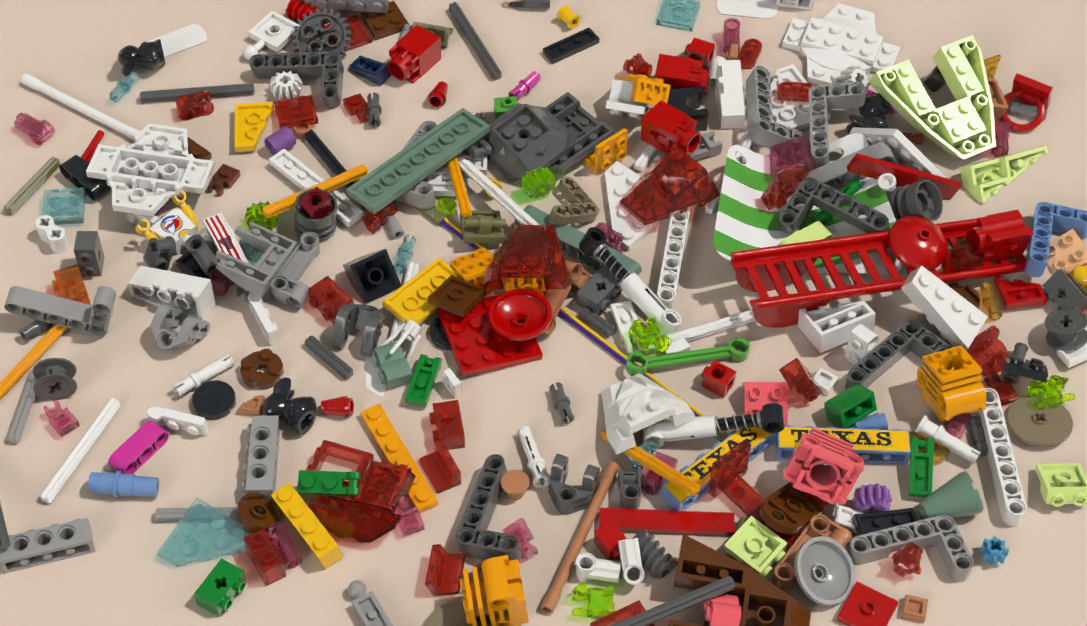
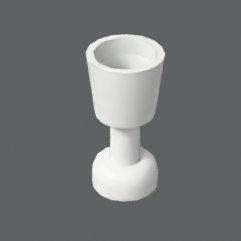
[878,173,896,200]

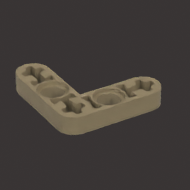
[549,176,599,225]

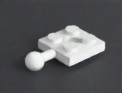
[243,11,300,60]

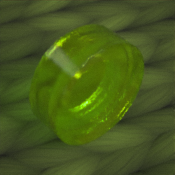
[436,198,457,215]

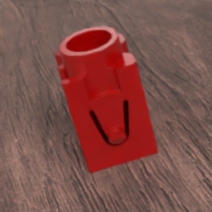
[387,25,441,83]
[654,54,710,95]
[641,100,701,159]
[965,210,1034,262]

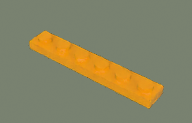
[360,403,438,514]

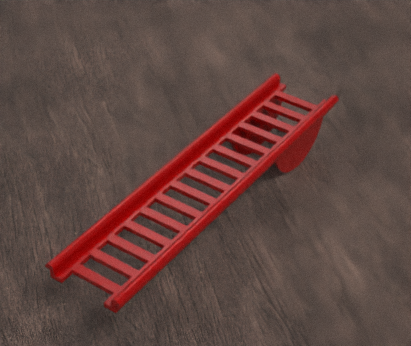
[730,218,1026,328]

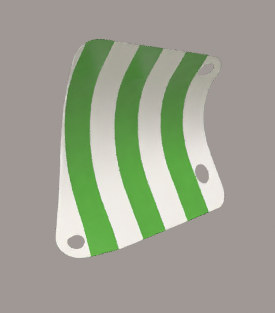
[713,133,903,275]

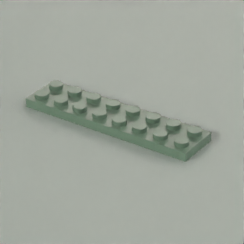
[346,108,490,214]

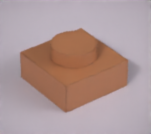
[726,44,739,60]

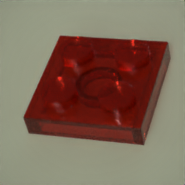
[274,95,318,129]

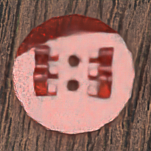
[966,334,1008,376]

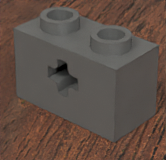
[74,231,105,277]
[577,267,622,315]
[1042,269,1087,312]

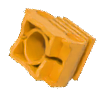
[916,345,986,421]
[460,555,529,626]

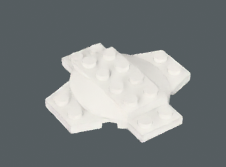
[782,3,900,85]
[86,123,215,217]

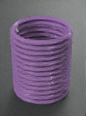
[264,126,296,156]

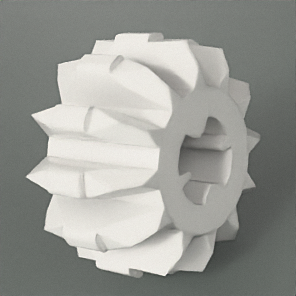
[838,65,871,93]
[270,70,302,102]

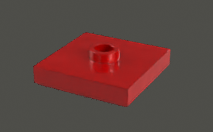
[837,581,899,626]

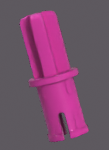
[508,71,541,101]

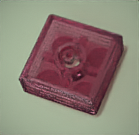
[770,135,812,182]

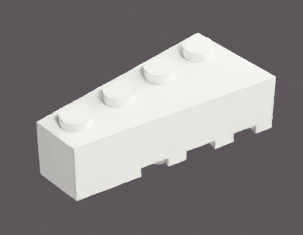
[128,266,216,320]
[901,266,988,350]

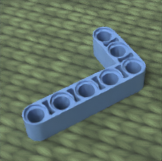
[1025,202,1087,277]

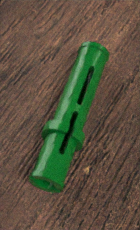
[812,178,862,224]

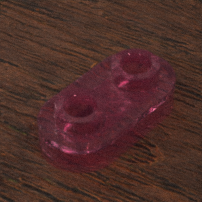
[943,413,971,440]

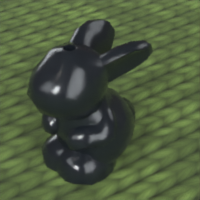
[118,39,165,76]
[846,93,892,133]
[263,377,316,435]

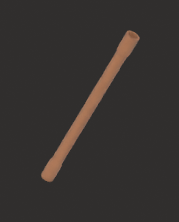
[540,461,620,614]

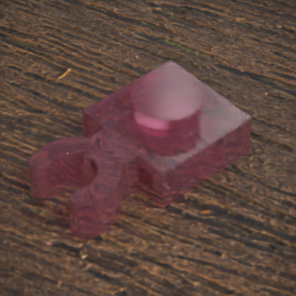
[43,400,80,437]
[503,518,538,561]

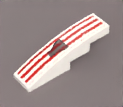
[202,213,248,263]

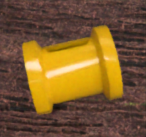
[557,5,581,29]

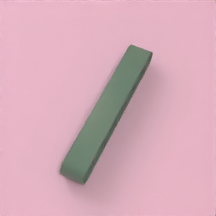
[515,205,642,275]

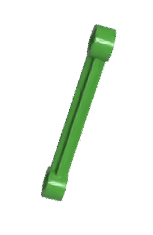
[626,338,750,376]

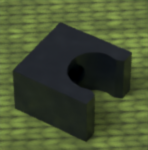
[667,86,709,131]

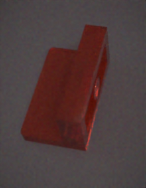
[419,439,461,494]
[425,544,466,596]

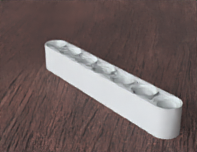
[657,193,692,310]
[976,388,1027,527]

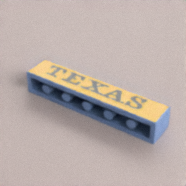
[775,425,911,465]
[661,427,777,511]

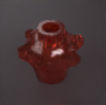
[623,53,652,78]
[889,541,923,577]

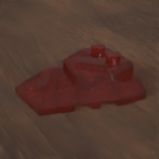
[619,148,720,225]
[483,225,568,289]

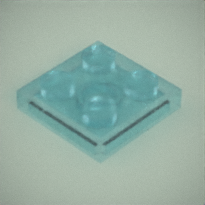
[656,0,700,32]
[42,188,86,225]

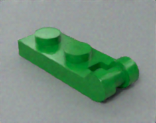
[405,354,442,408]
[908,437,934,498]
[297,470,361,496]

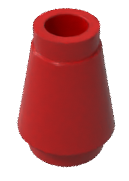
[428,81,448,108]
[320,396,354,417]

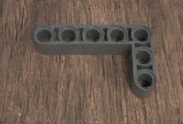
[249,51,344,109]
[779,177,889,234]
[845,320,952,389]
[455,454,522,561]

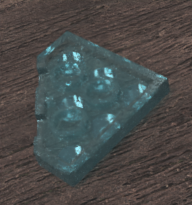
[157,497,254,567]

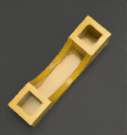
[271,482,344,570]

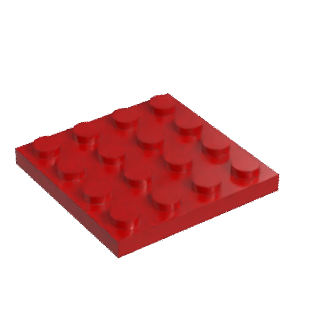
[437,294,543,377]

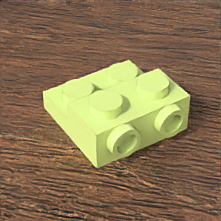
[1035,463,1087,507]
[723,516,787,579]

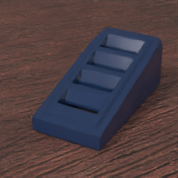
[349,56,391,86]

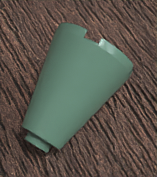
[917,471,983,520]

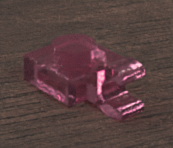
[396,496,425,537]

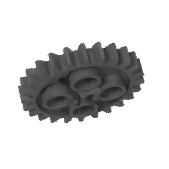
[291,8,353,64]

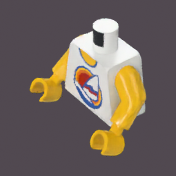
[135,191,198,254]

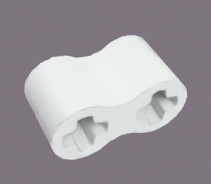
[35,215,69,254]

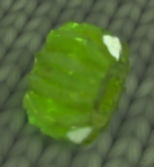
[521,167,556,199]
[245,201,280,231]

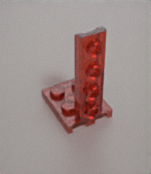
[708,439,801,551]

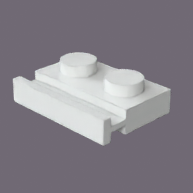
[428,169,468,196]

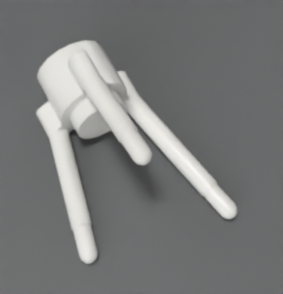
[373,319,422,364]

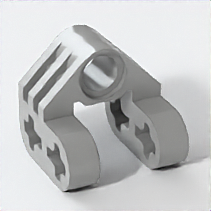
[150,304,210,351]

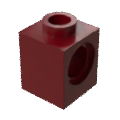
[298,187,333,219]

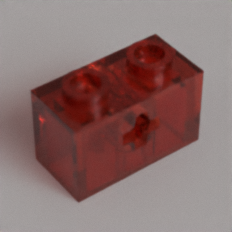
[308,276,354,325]
[779,358,823,404]
[429,400,465,451]
[243,528,287,586]

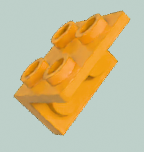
[618,74,671,106]
[582,128,628,174]
[449,248,506,293]

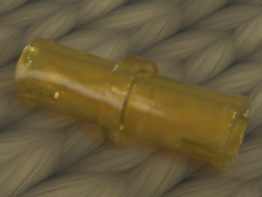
[979,281,1003,321]

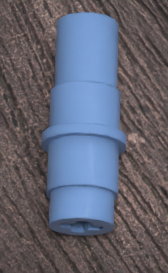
[88,471,159,497]

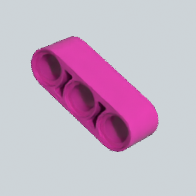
[108,420,169,474]

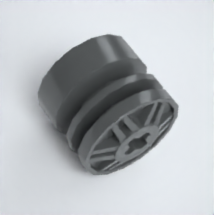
[889,180,943,222]
[294,188,337,242]

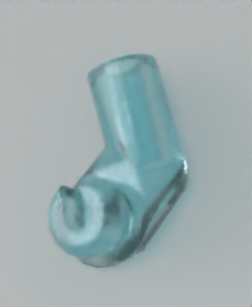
[633,441,657,470]

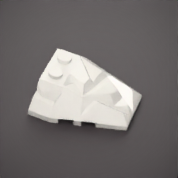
[602,374,695,455]

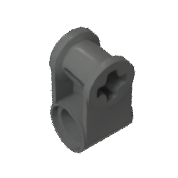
[143,236,176,271]
[618,469,641,509]

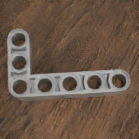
[746,66,807,156]
[809,82,866,169]
[395,121,437,209]
[798,141,900,192]
[4,286,116,336]
[848,515,974,582]

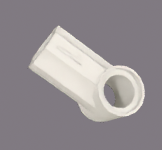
[618,538,644,585]
[575,553,621,583]

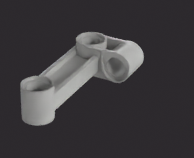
[270,231,320,309]

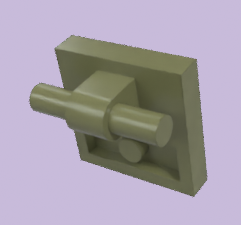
[459,210,506,244]

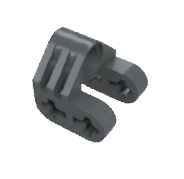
[331,304,385,358]
[548,453,600,514]

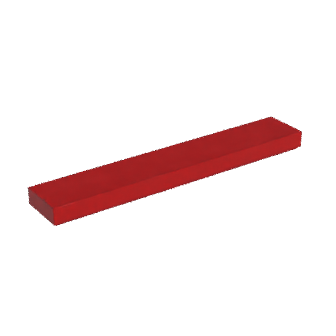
[847,153,961,200]
[599,508,735,536]

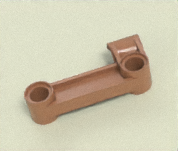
[543,260,591,335]
[771,515,853,591]

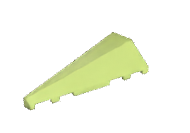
[960,146,1048,204]

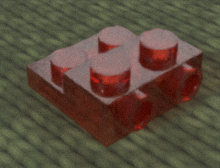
[761,165,811,210]
[354,460,416,512]

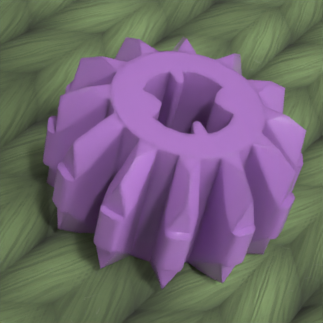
[853,483,892,513]

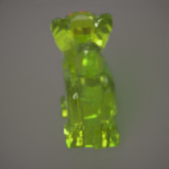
[628,318,672,356]
[1027,375,1075,410]
[571,582,615,620]

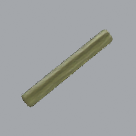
[4,157,60,215]

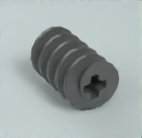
[633,529,678,579]

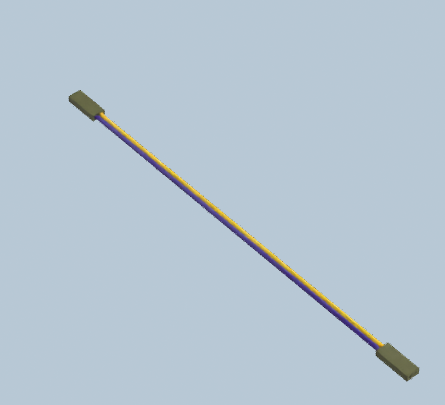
[414,205,730,442]

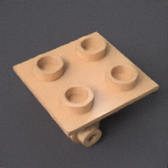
[1047,229,1087,274]

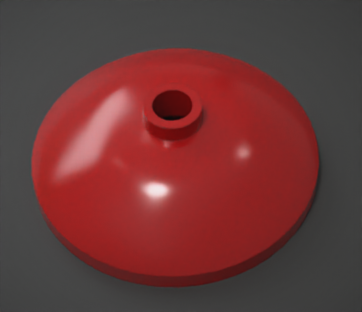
[888,216,948,270]
[489,289,552,341]

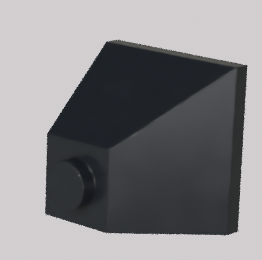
[343,249,401,303]

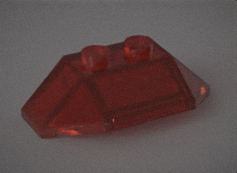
[308,493,402,543]

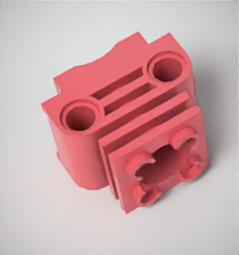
[783,427,864,505]

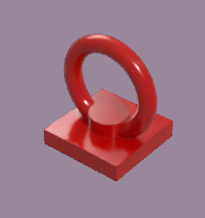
[1000,73,1053,132]

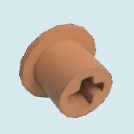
[501,470,529,500]

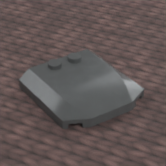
[526,92,615,173]

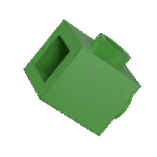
[494,96,518,120]

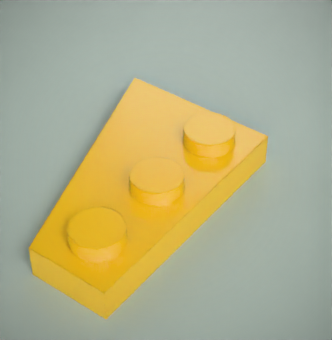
[235,102,274,152]

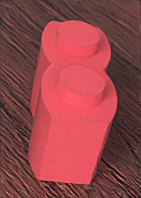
[703,594,741,626]

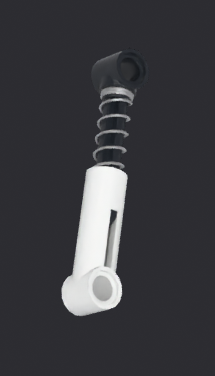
[579,227,682,337]
[643,403,784,448]

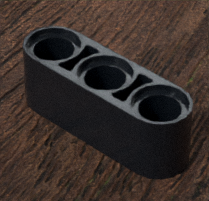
[59,155,111,201]

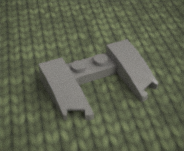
[216,222,298,298]

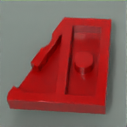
[993,275,1047,310]

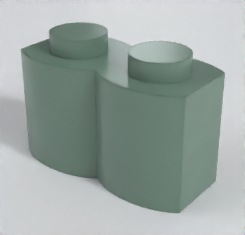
[371,341,412,389]

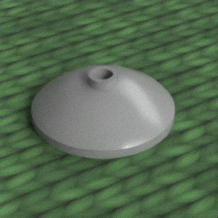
[795,536,855,605]

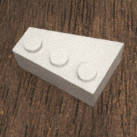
[714,60,747,129]
[798,301,876,353]

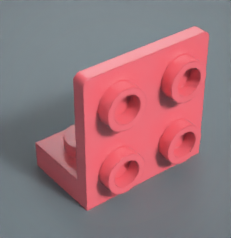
[742,382,788,425]

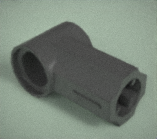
[186,235,220,276]

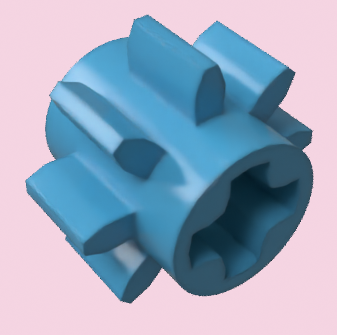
[979,536,1009,566]

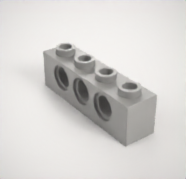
[242,416,281,502]
[0,518,96,574]

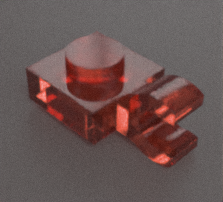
[343,93,368,123]
[361,203,398,234]
[984,370,1019,406]

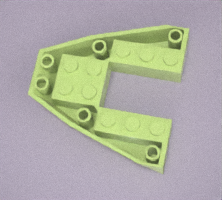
[869,35,996,159]

